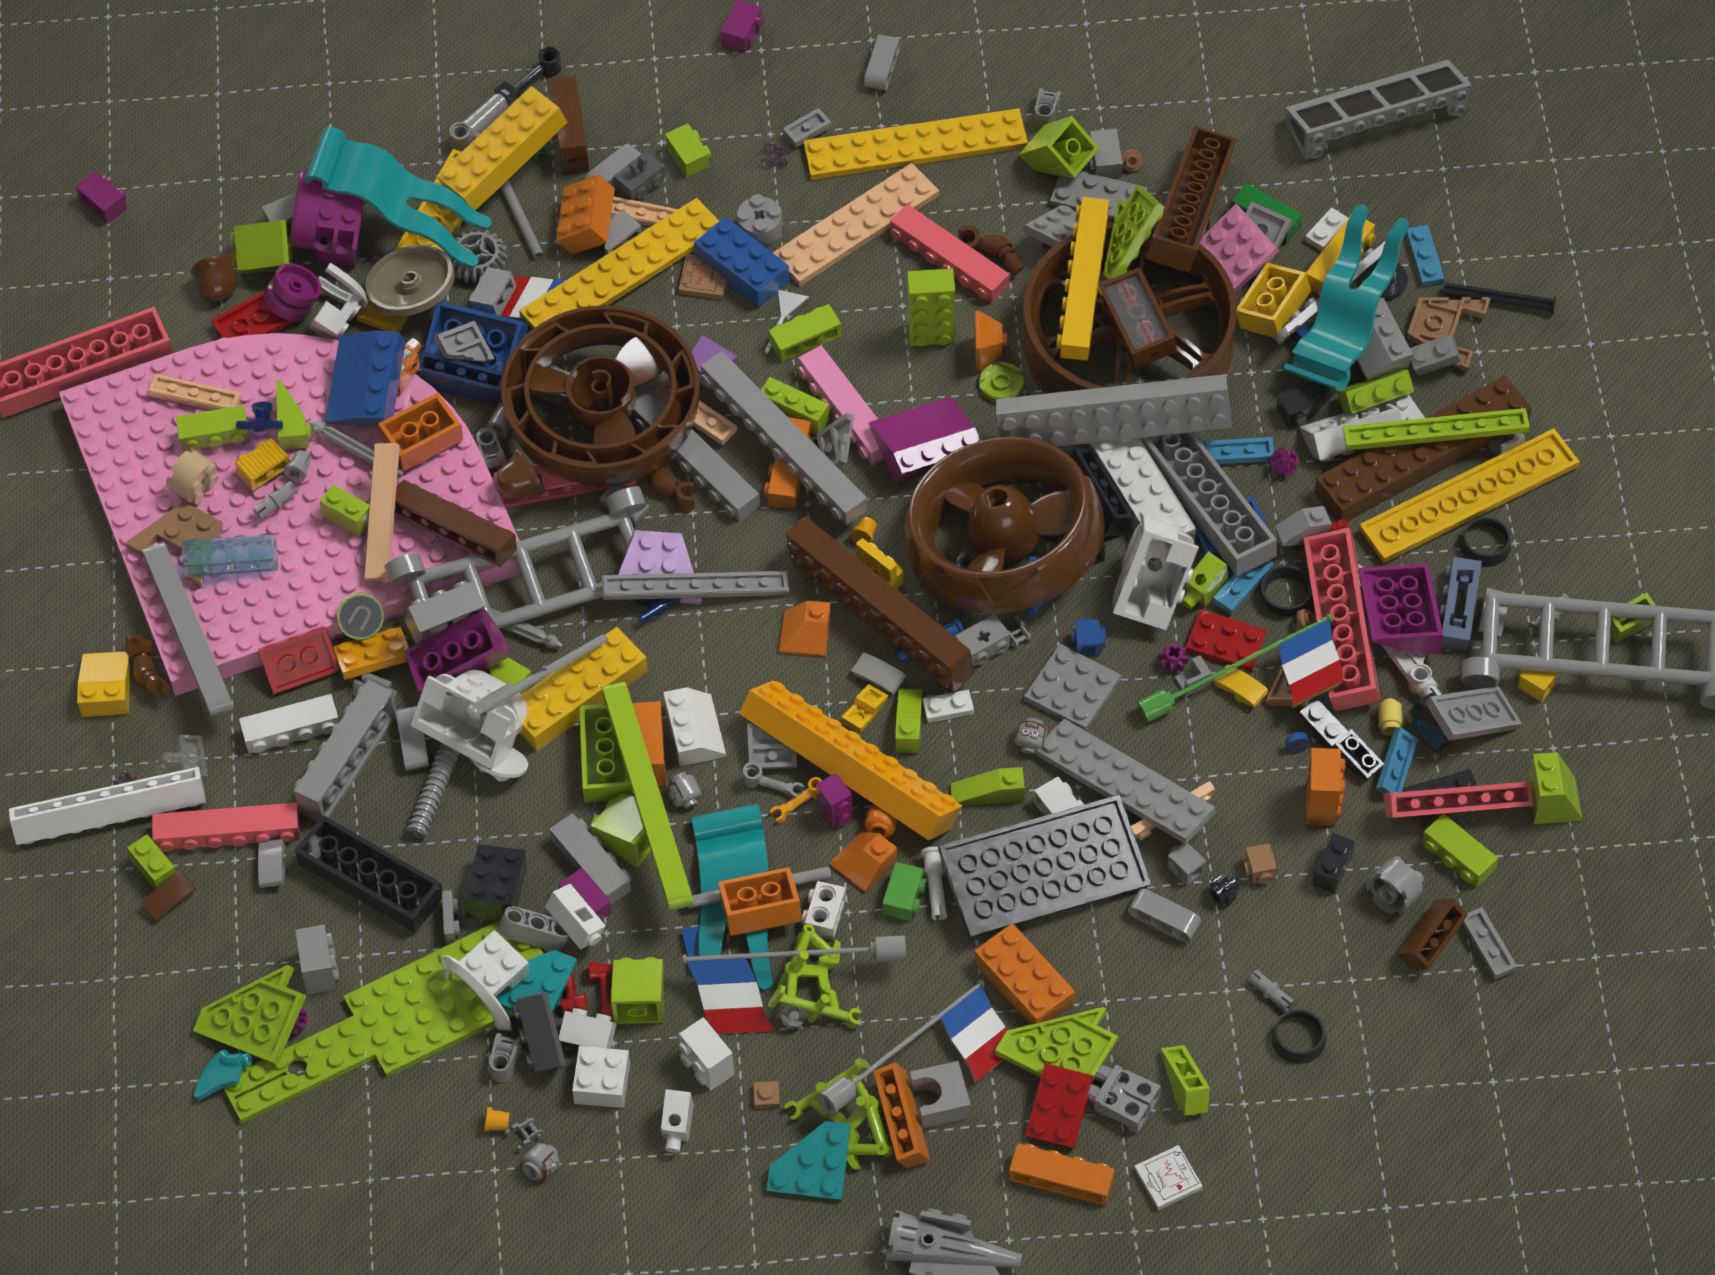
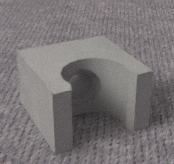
[910,1061,971,1129]

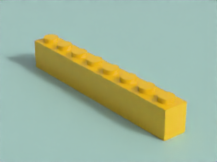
[1057,197,1109,361]

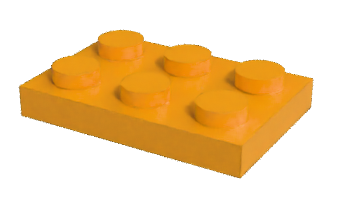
[333,627,409,680]

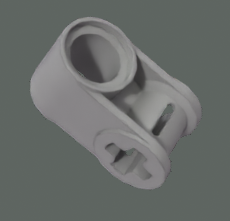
[1034,88,1062,129]
[476,427,506,470]
[489,1033,522,1083]

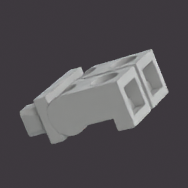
[1088,1065,1161,1135]

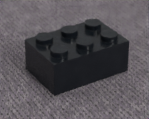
[464,844,527,922]

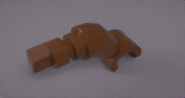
[958,225,1025,276]
[648,464,695,513]
[125,635,170,696]

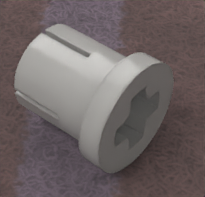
[284,451,312,482]

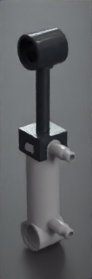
[449,46,561,152]

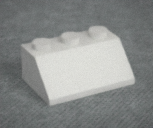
[664,687,726,766]

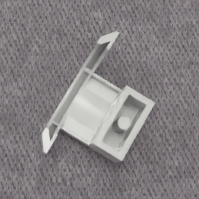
[308,263,367,340]
[441,930,530,1031]

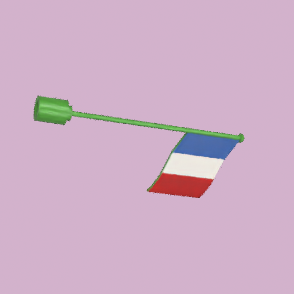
[1137,614,1343,723]

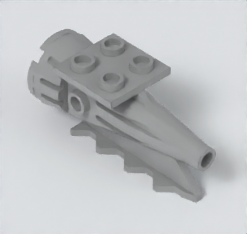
[886,1208,1022,1275]

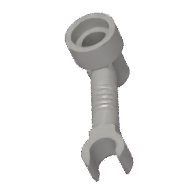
[742,762,804,799]

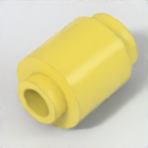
[1378,698,1403,736]

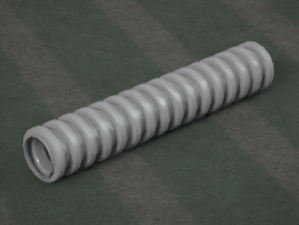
[406,743,460,838]

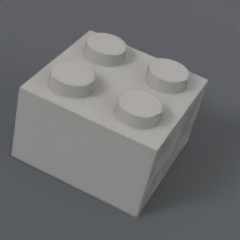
[295,924,340,995]

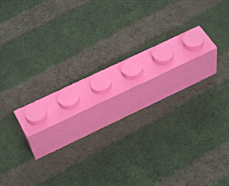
[797,345,884,465]

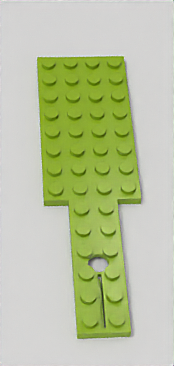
[223,922,544,1124]

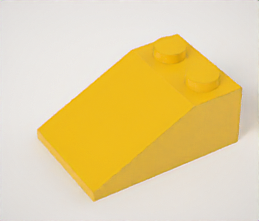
[77,651,130,717]

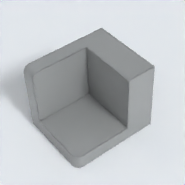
[1488,433,1525,457]
[1175,656,1212,697]

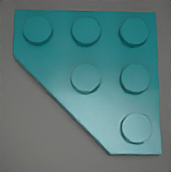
[495,950,577,1013]
[767,1121,851,1200]

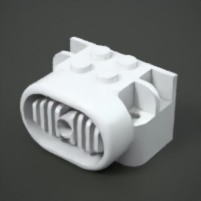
[1113,517,1198,630]
[410,670,528,769]

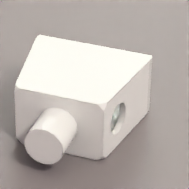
[661,1090,694,1153]

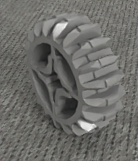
[448,228,507,285]

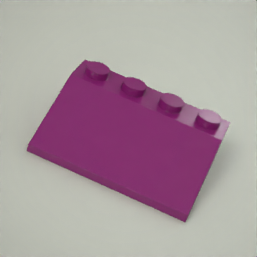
[869,397,981,484]
[1358,564,1443,655]

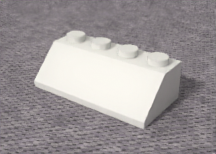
[1299,402,1402,462]

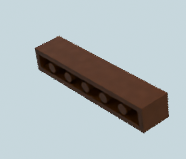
[394,480,517,567]

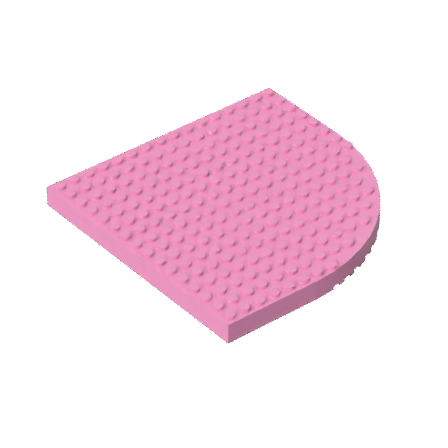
[59,333,521,696]

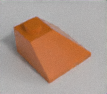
[975,311,1007,374]
[779,601,831,657]
[829,831,897,893]

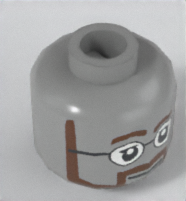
[1014,717,1048,754]
[666,772,702,810]
[522,1143,560,1181]

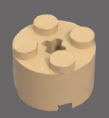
[166,449,218,505]

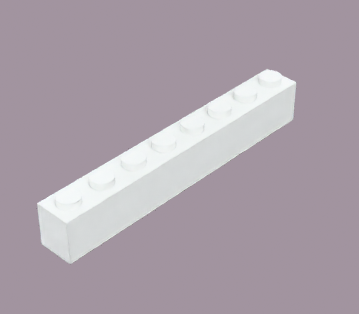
[9,767,206,845]

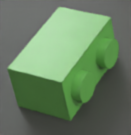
[883,862,927,921]

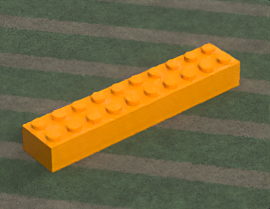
[739,681,962,840]

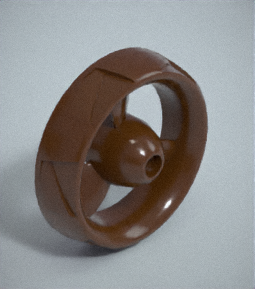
[501,305,700,486]
[904,436,1105,614]

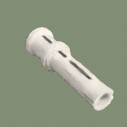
[920,847,947,920]

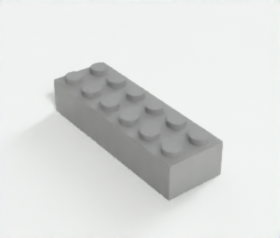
[294,680,397,822]

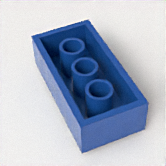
[694,217,790,308]

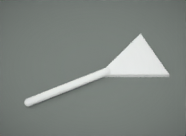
[765,290,809,354]

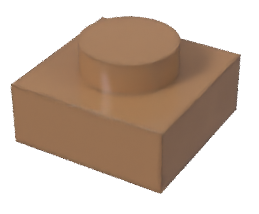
[753,1081,780,1109]

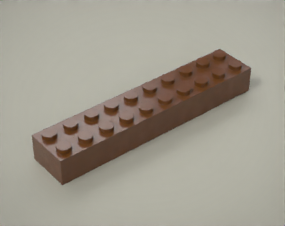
[1146,126,1237,273]
[1314,375,1532,522]
[785,516,974,692]

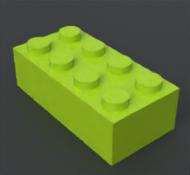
[907,269,955,346]
[580,704,632,803]

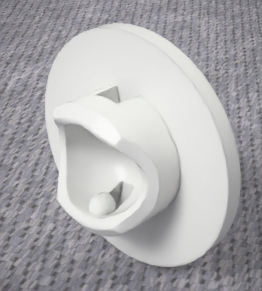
[470,748,528,782]

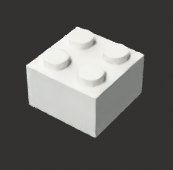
[679,1017,735,1091]
[572,1046,630,1108]

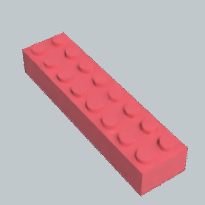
[0,307,173,418]
[1304,528,1381,711]

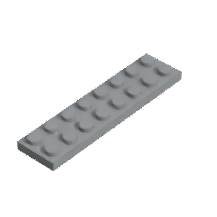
[1035,719,1216,844]

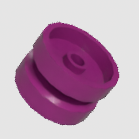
[264,264,322,321]

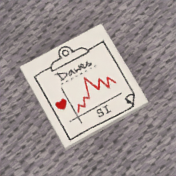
[1134,1145,1203,1210]

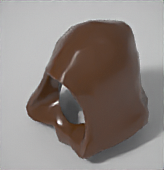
[190,252,238,302]
[493,449,545,500]

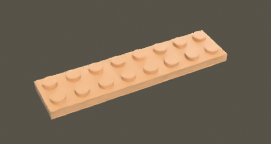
[773,163,939,286]

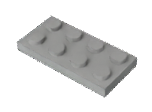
[1050,171,1148,222]
[1425,686,1522,740]

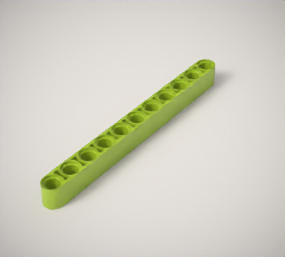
[601,681,693,911]

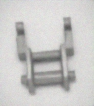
[1008,615,1031,648]
[505,1118,543,1152]

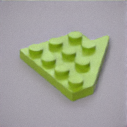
[1103,185,1165,280]
[193,965,306,1065]
[995,1007,1118,1080]

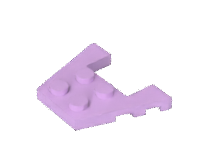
[618,530,702,605]

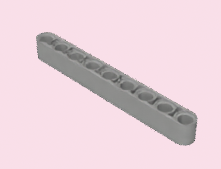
[142,542,234,717]

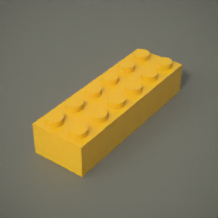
[437,86,568,210]
[520,627,648,751]

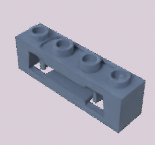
[1440,557,1482,652]

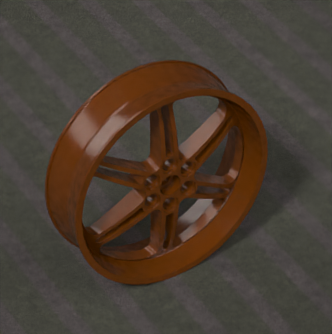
[1023,222,1237,394]

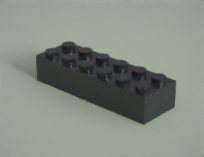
[295,815,443,933]

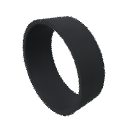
[1460,517,1511,567]
[1261,565,1312,616]
[1272,1009,1326,1064]

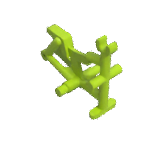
[768,924,861,1029]
[784,1058,894,1170]

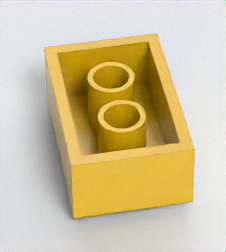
[1237,263,1311,337]

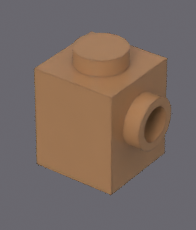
[1243,843,1277,884]

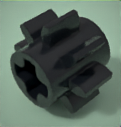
[1209,874,1239,905]

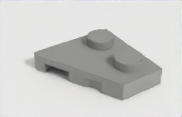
[434,321,494,363]
[816,412,854,469]
[747,723,797,770]

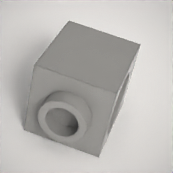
[1167,843,1206,886]

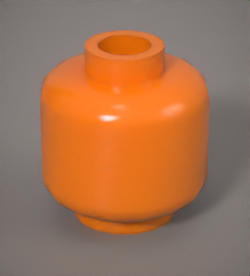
[865,804,897,838]

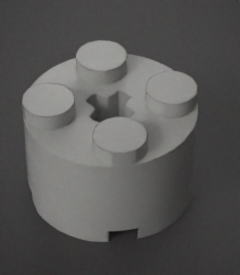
[737,194,782,247]
[1366,856,1424,915]

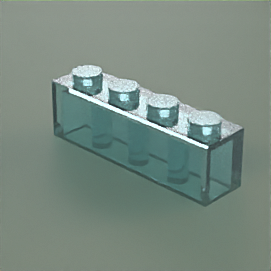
[181,534,278,577]

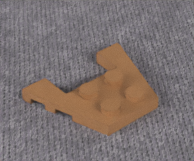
[1407,297,1490,372]
[125,502,223,587]

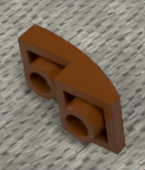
[141,871,197,921]

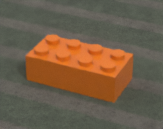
[974,923,1075,1025]

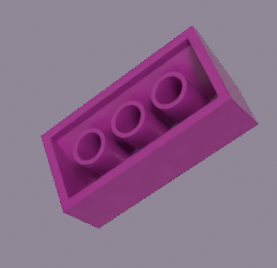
[404,609,511,693]

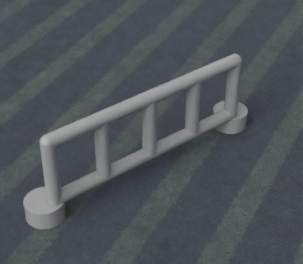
[384,486,646,629]
[1461,592,1715,709]

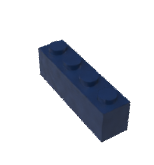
[415,351,504,406]

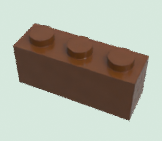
[1397,898,1468,970]

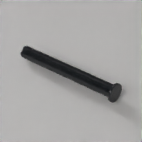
[1443,283,1556,315]

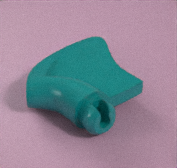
[194,1050,253,1100]

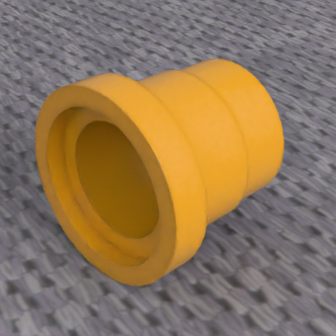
[850,517,877,543]
[484,1107,509,1132]

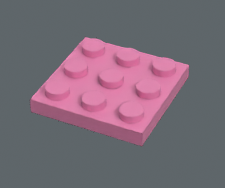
[1200,204,1280,294]

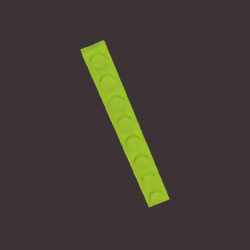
[1342,408,1530,451]

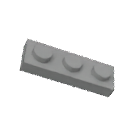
[1462,907,1517,980]

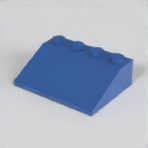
[424,301,529,372]
[325,331,406,427]

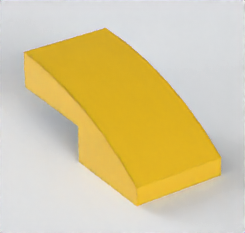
[1214,664,1269,708]
[840,684,888,735]

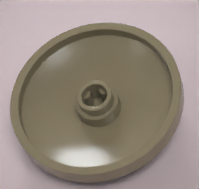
[365,245,455,316]

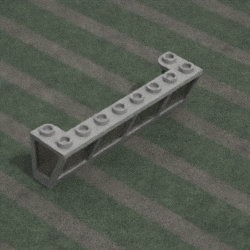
[1284,60,1471,160]

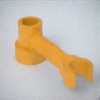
[770,777,822,824]

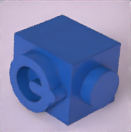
[1071,618,1106,656]

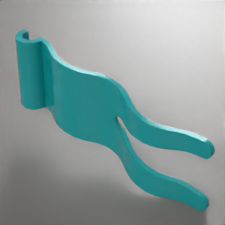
[304,127,492,268]
[1283,204,1410,391]
[690,804,773,991]

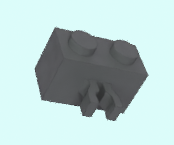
[614,151,665,201]

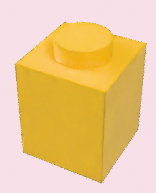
[1517,670,1557,702]

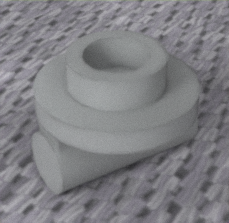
[779,1006,803,1029]

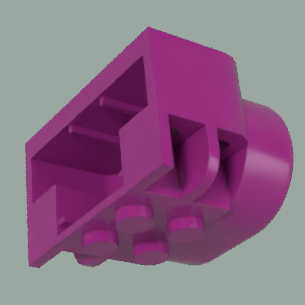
[290,169,365,268]

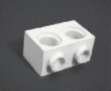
[801,881,846,940]

